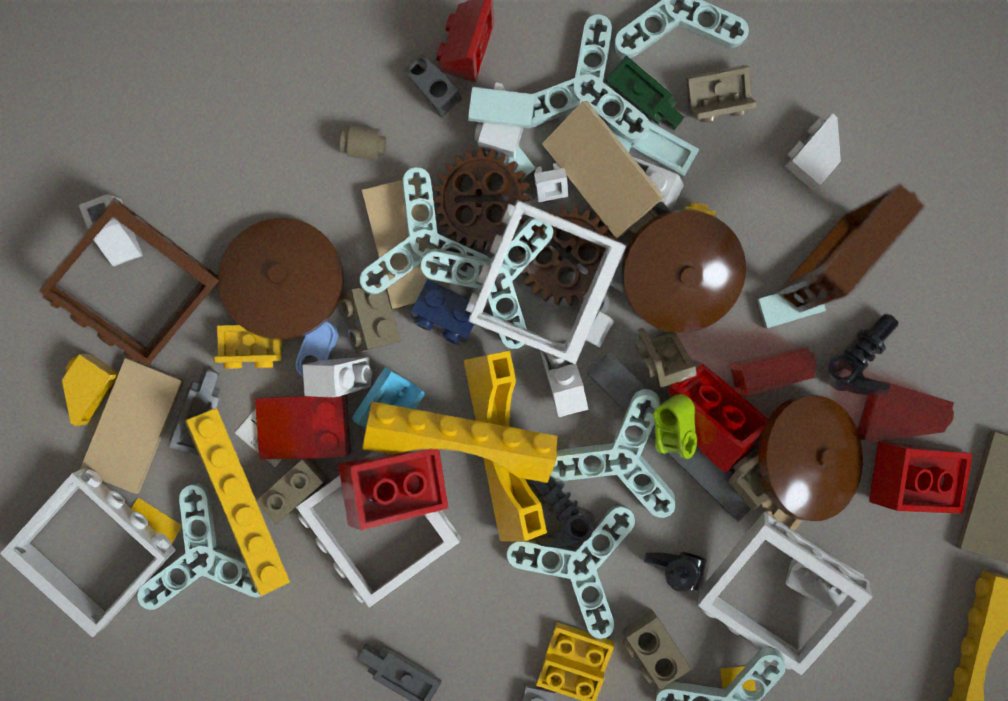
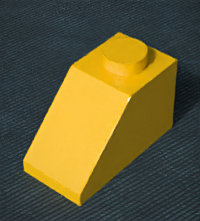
[62,354,119,427]

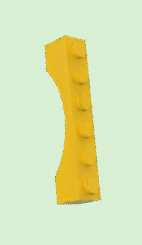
[463,351,547,541]
[363,401,557,483]
[185,408,290,596]
[947,570,1008,701]

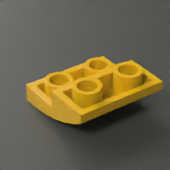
[536,622,614,701]

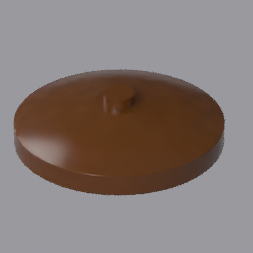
[622,209,746,333]
[218,218,344,341]
[759,395,863,521]

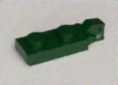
[605,56,684,130]

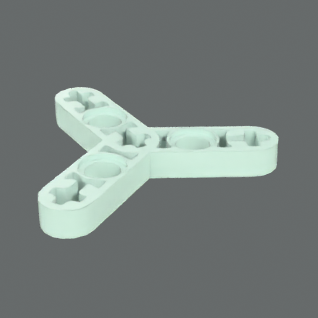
[614,0,749,58]
[531,14,649,143]
[359,167,491,295]
[421,217,553,349]
[550,389,675,518]
[137,483,262,610]
[507,505,635,639]
[656,647,786,701]

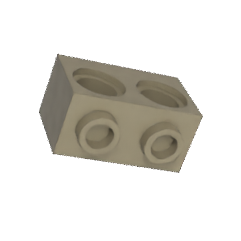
[256,459,328,524]
[623,610,691,690]

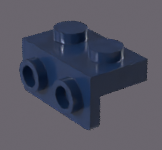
[411,279,475,345]

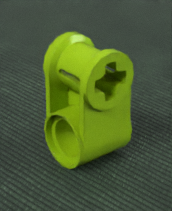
[654,394,697,459]

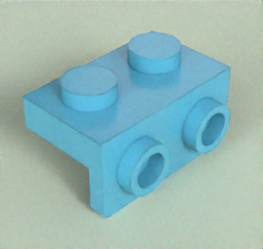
[351,367,425,428]

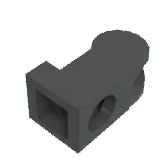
[404,54,462,117]

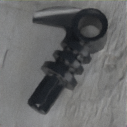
[828,314,899,395]
[530,477,595,547]
[644,552,707,592]

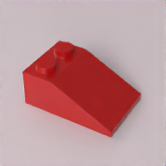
[436,0,494,83]
[667,363,768,473]
[255,394,351,459]
[869,442,973,514]
[338,449,449,531]

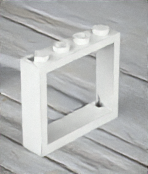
[466,200,626,364]
[296,451,461,608]
[0,467,176,638]
[698,511,873,675]

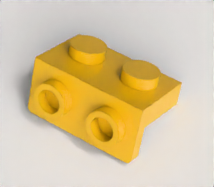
[214,325,282,369]

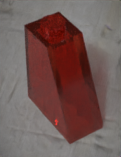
[729,347,817,396]
[857,381,954,443]

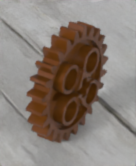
[433,148,532,249]
[517,206,614,307]

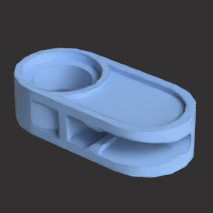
[295,321,338,377]

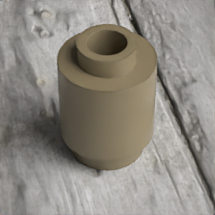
[340,126,387,160]

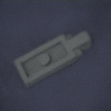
[167,367,220,455]
[357,643,441,701]

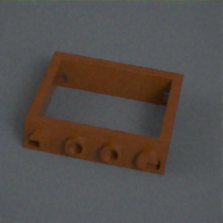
[777,183,925,313]
[39,197,219,367]

